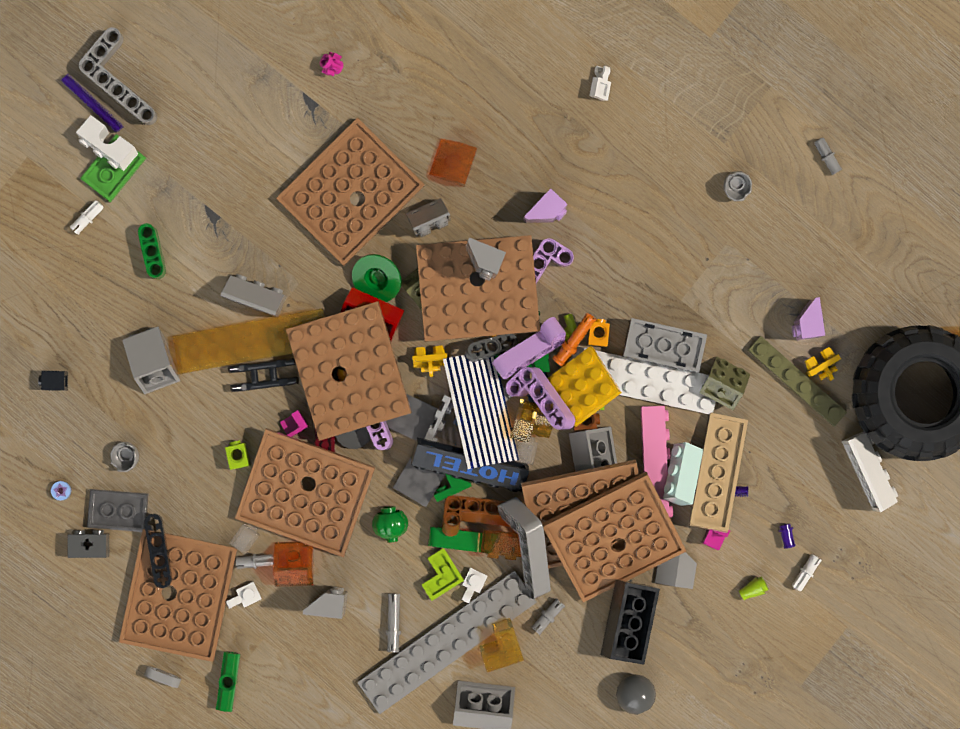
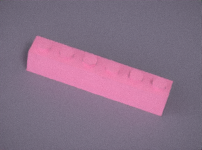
[640,406,673,517]

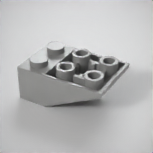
[406,198,451,237]

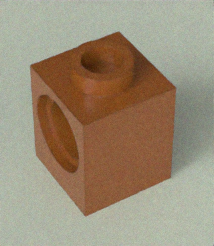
[573,413,600,431]

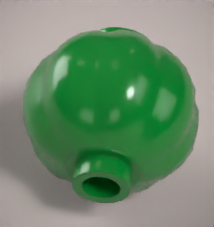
[372,506,409,543]

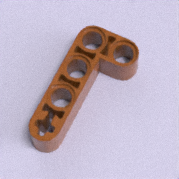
[442,495,510,536]

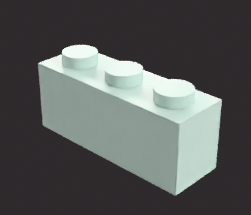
[663,442,703,506]

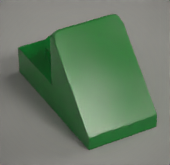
[434,473,472,502]

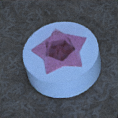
[51,481,71,501]

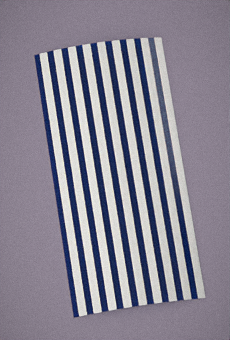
[443,351,519,469]

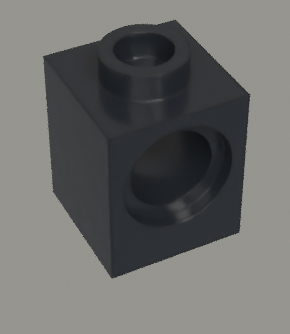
[38,371,68,391]

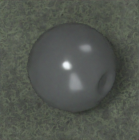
[616,674,656,715]

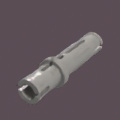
[386,594,401,652]

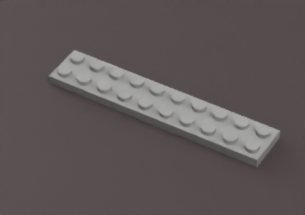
[358,571,537,714]

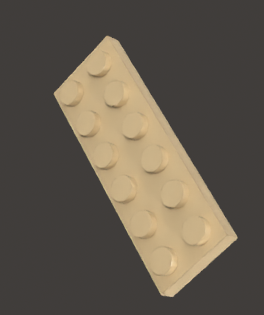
[689,413,748,533]

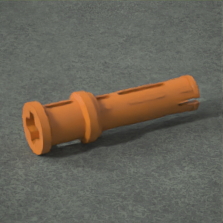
[552,313,596,367]

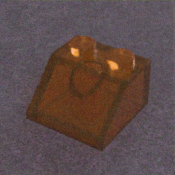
[429,139,477,187]
[481,529,521,560]
[273,542,314,587]

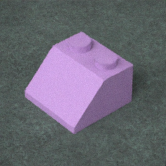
[523,189,568,223]
[792,297,825,341]

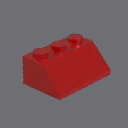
[340,287,405,342]

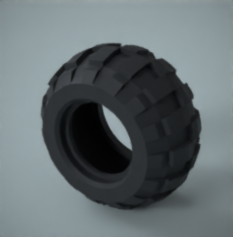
[851,325,960,461]

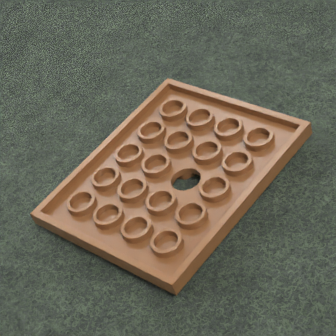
[276,118,425,266]
[416,235,540,342]
[286,302,412,441]
[235,428,375,558]
[521,459,639,569]
[542,472,686,602]
[119,529,238,662]

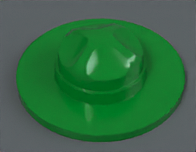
[352,254,401,302]

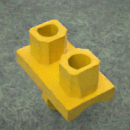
[412,345,448,377]
[804,347,841,381]

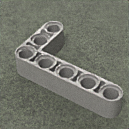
[79,27,157,125]
[498,497,551,599]

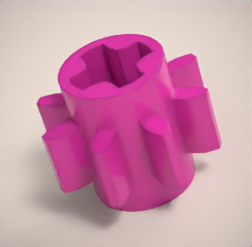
[320,52,344,76]

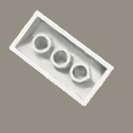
[842,432,898,512]

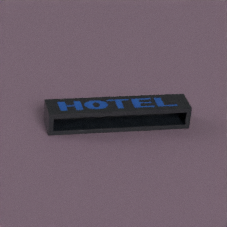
[411,437,530,492]

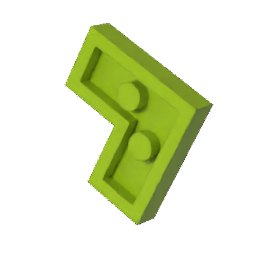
[422,548,464,601]

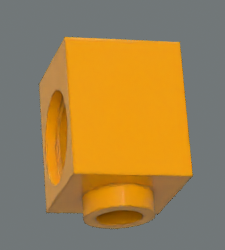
[588,319,610,347]

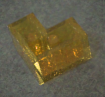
[510,399,553,443]
[479,618,524,673]

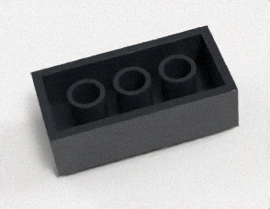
[600,579,660,665]

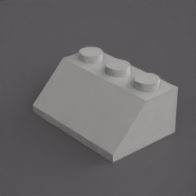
[465,238,506,281]
[220,274,286,318]
[569,427,617,472]
[303,586,348,619]
[453,681,515,729]

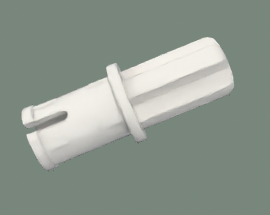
[70,200,104,235]
[792,554,822,591]

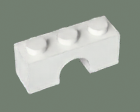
[76,115,138,171]

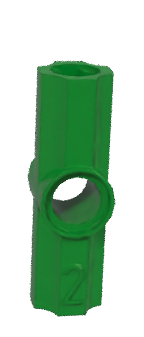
[216,651,241,712]

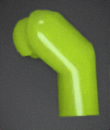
[563,314,577,341]

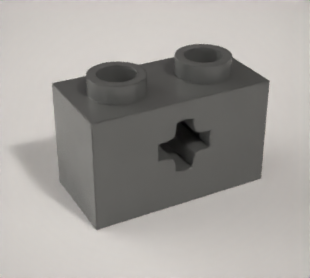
[68,530,109,558]

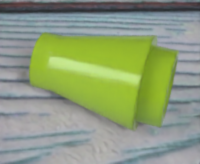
[739,576,769,600]

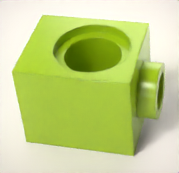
[225,440,251,470]

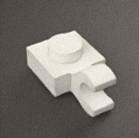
[590,66,611,101]
[462,568,487,603]
[226,581,262,609]

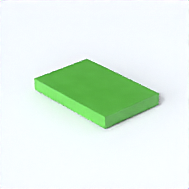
[80,134,147,202]

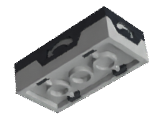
[622,318,707,373]

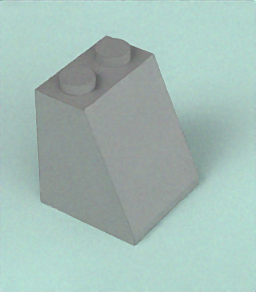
[122,327,180,394]

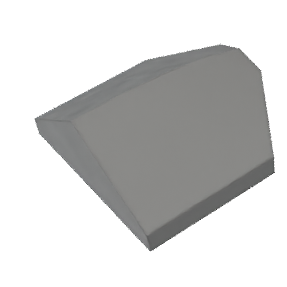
[655,552,697,589]

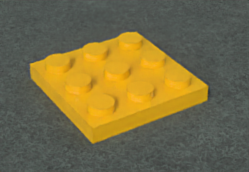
[547,346,622,427]

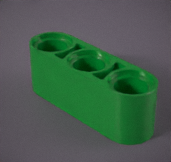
[138,223,166,279]
[428,526,485,553]

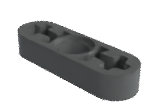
[465,334,518,362]

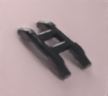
[228,358,299,392]

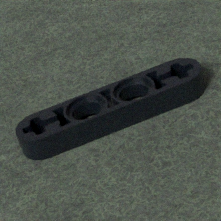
[144,514,172,588]

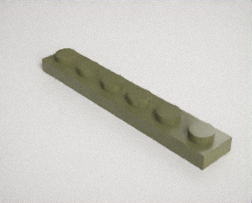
[747,336,847,427]

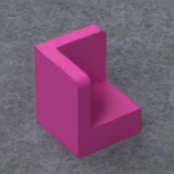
[280,410,309,437]
[701,529,730,550]

